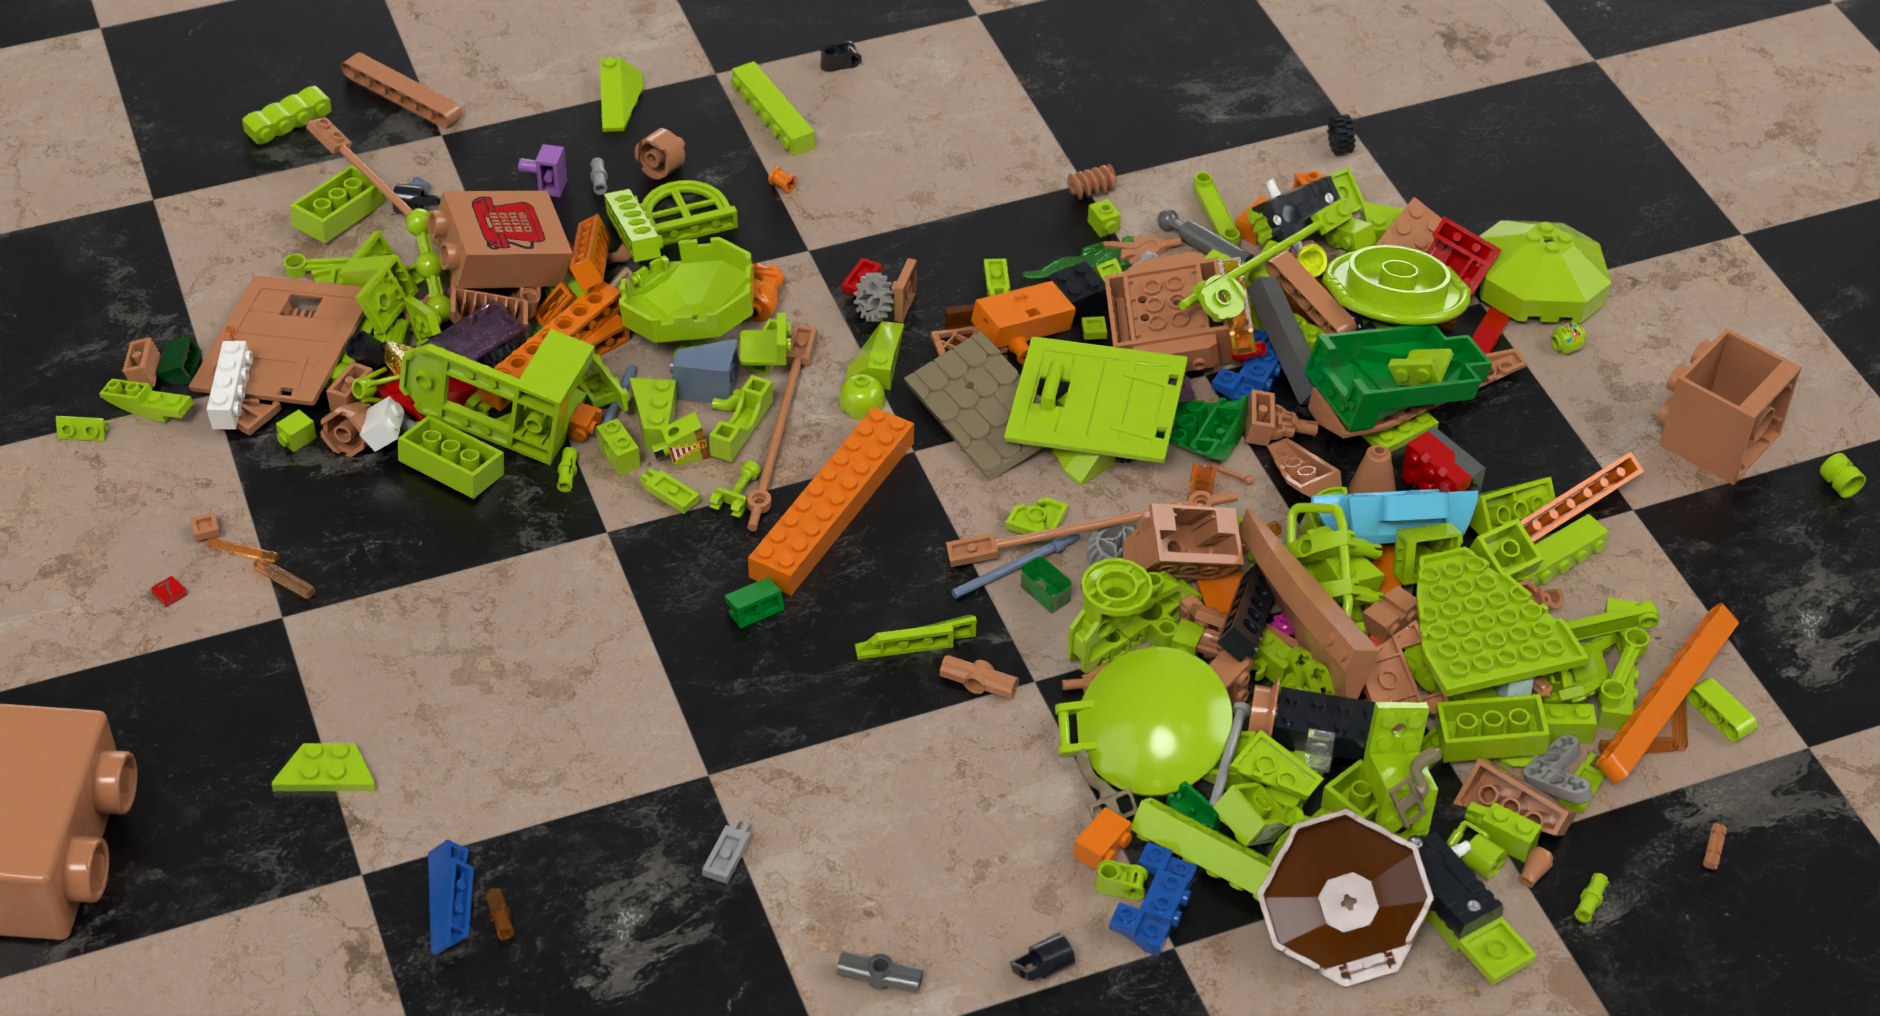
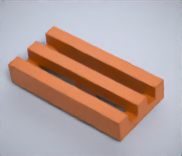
[534,281,578,326]

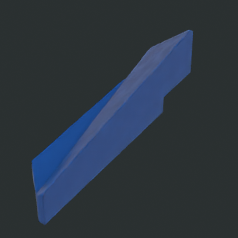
[428,839,474,955]

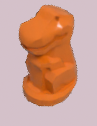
[747,263,784,322]

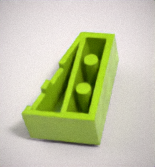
[629,377,677,449]
[1305,526,1385,603]

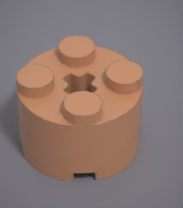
[635,128,685,179]

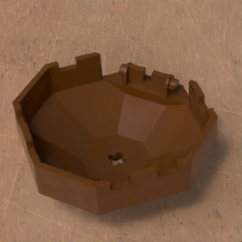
[1257,808,1435,987]

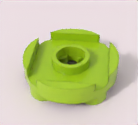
[1198,274,1246,322]

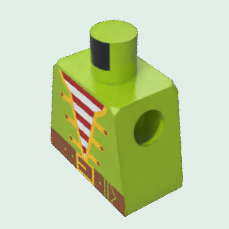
[652,412,711,466]

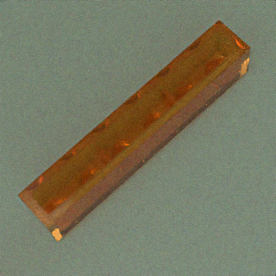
[1218,257,1256,355]

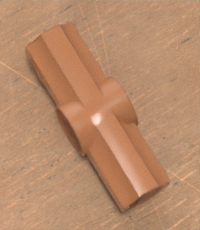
[940,655,1019,699]

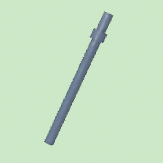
[952,533,1080,599]

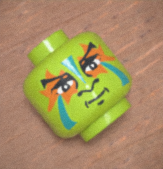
[1550,322,1587,355]

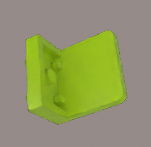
[740,313,791,365]
[1388,349,1453,386]

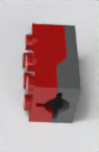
[1401,427,1486,494]

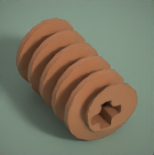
[1067,164,1116,200]

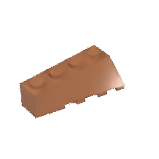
[1453,758,1577,836]

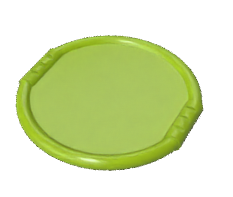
[1322,245,1471,325]

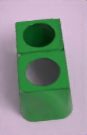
[1020,557,1071,614]

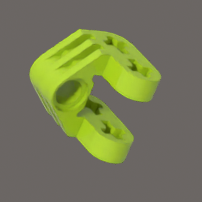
[1278,646,1335,696]

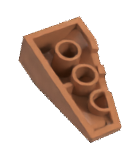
[1267,437,1342,497]

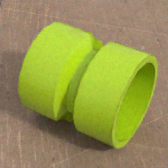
[1820,453,1866,498]

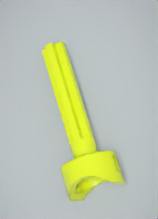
[1297,241,1327,277]

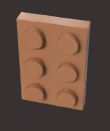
[1375,197,1442,253]

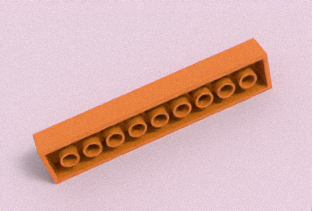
[748,406,914,596]

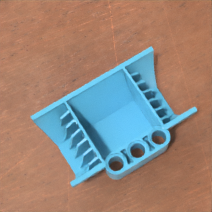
[1311,489,1478,544]

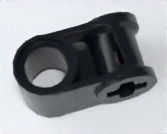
[820,41,862,72]

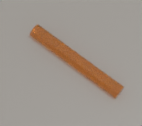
[207,537,279,563]

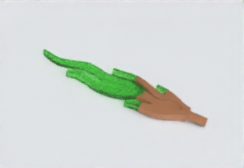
[1023,236,1182,278]

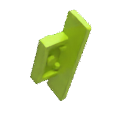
[577,353,630,412]

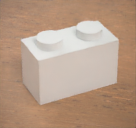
[360,396,405,452]

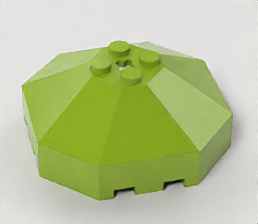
[1479,220,1612,323]
[619,237,754,343]

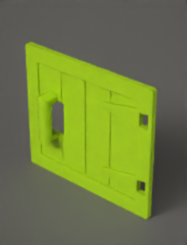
[1004,337,1188,463]

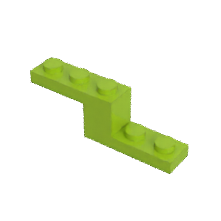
[1559,633,1618,703]

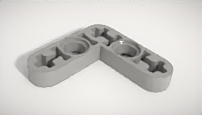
[1524,735,1592,804]

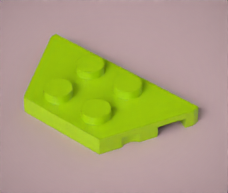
[272,743,375,791]

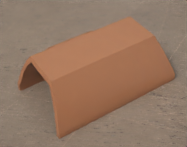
[449,273,540,346]

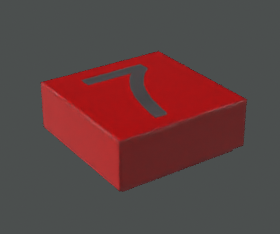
[151,576,187,607]

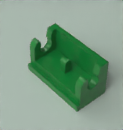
[725,577,784,629]
[1166,781,1221,832]

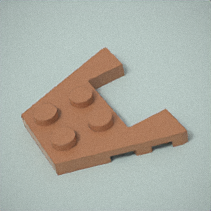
[1363,620,1450,715]

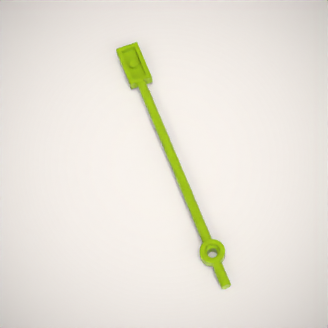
[1178,198,1353,310]

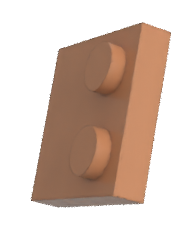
[891,258,917,323]

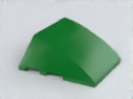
[1157,395,1249,461]

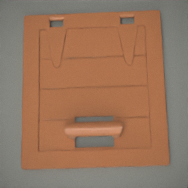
[189,275,365,405]

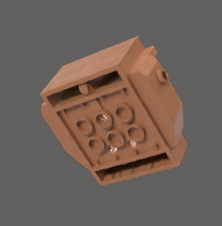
[1104,251,1234,373]

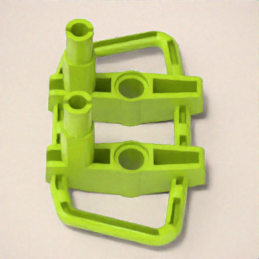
[1286,503,1385,639]

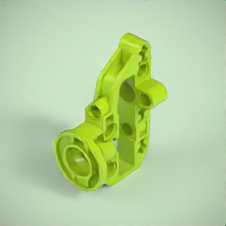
[1067,558,1202,673]

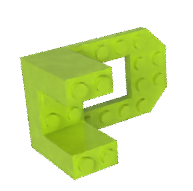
[399,329,595,465]

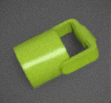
[1447,821,1508,880]

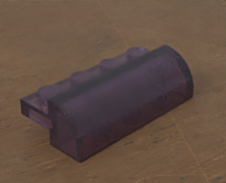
[419,300,524,361]

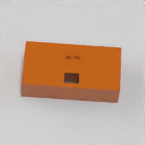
[971,281,1076,348]

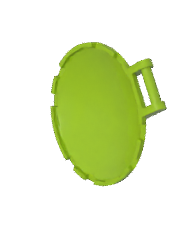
[1055,647,1233,797]

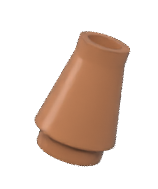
[1519,847,1553,888]

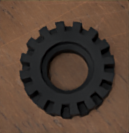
[1327,114,1356,154]
[478,339,520,369]

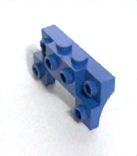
[1211,326,1283,400]
[1109,842,1197,957]

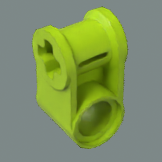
[1095,860,1148,901]

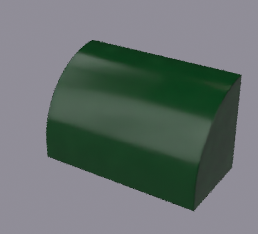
[156,335,202,385]

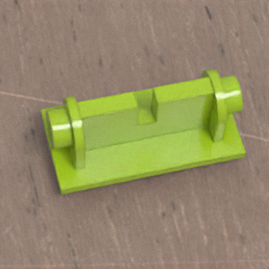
[56,416,109,441]

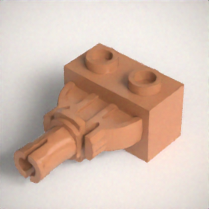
[1245,389,1318,446]

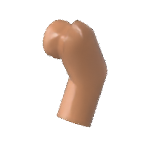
[607,243,631,264]

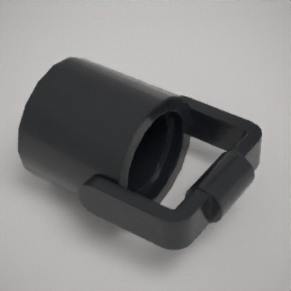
[393,184,442,213]
[345,330,401,372]
[1010,933,1075,981]

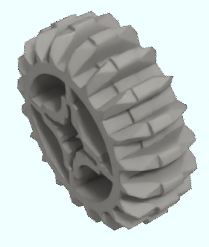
[1086,524,1137,566]

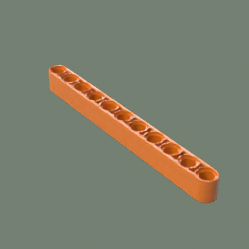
[1596,603,1739,784]

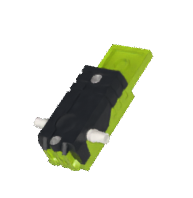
[1246,167,1365,254]
[1408,831,1537,985]

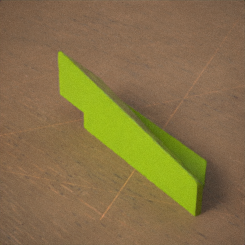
[855,615,977,660]

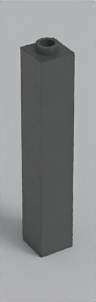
[1247,277,1315,405]

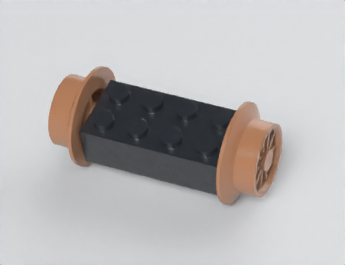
[1248,678,1404,761]

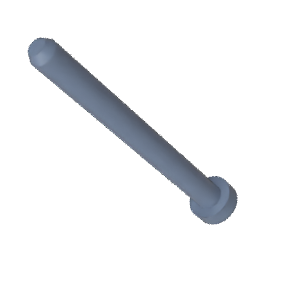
[594,365,637,438]

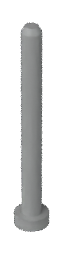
[1209,702,1252,806]

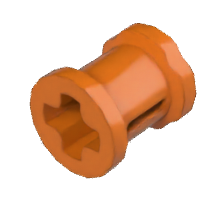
[768,167,797,193]
[1008,336,1029,365]

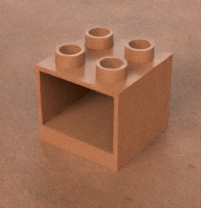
[1657,328,1802,485]

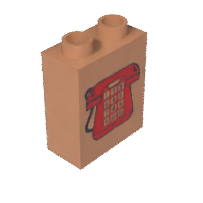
[428,191,573,289]

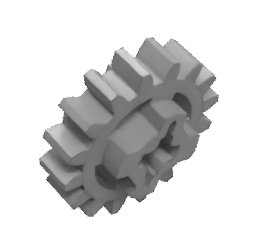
[854,273,894,322]

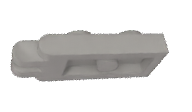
[702,819,752,884]

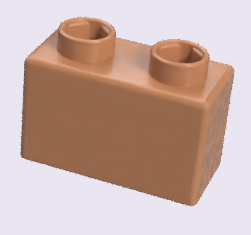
[0,704,137,940]

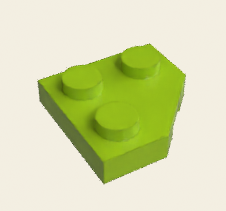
[1005,497,1068,543]

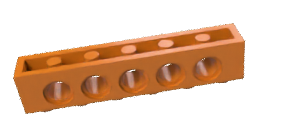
[569,214,611,291]

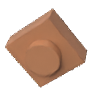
[190,512,220,541]

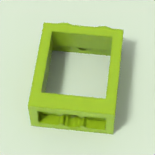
[1392,522,1463,585]

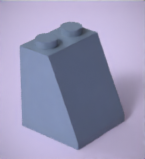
[670,339,739,403]

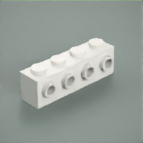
[207,341,253,429]

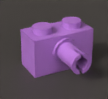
[518,144,567,197]

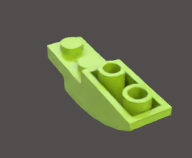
[99,379,194,423]

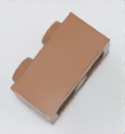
[1178,594,1203,623]

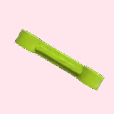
[283,253,354,279]
[1598,627,1650,709]

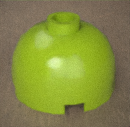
[839,374,885,419]

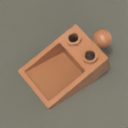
[1209,649,1253,708]

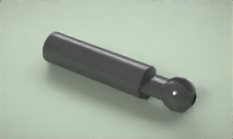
[1157,209,1254,263]

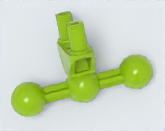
[405,208,451,323]

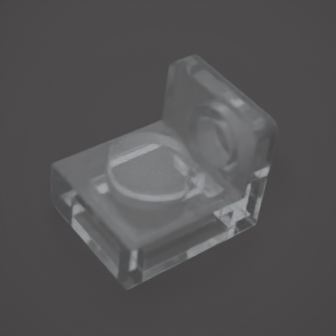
[1304,729,1335,773]

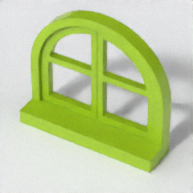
[642,180,738,245]

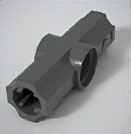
[837,950,924,993]

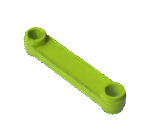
[1193,172,1241,246]
[1566,601,1659,641]

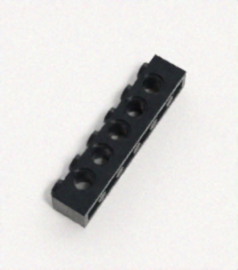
[1217,563,1274,662]

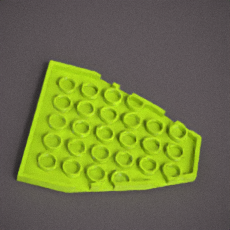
[1416,547,1589,697]

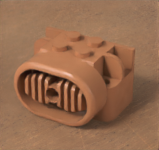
[1123,502,1244,583]

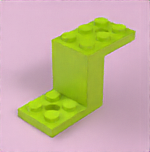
[339,231,419,334]
[1362,702,1438,840]

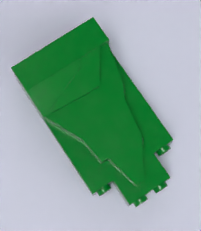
[1304,324,1492,431]

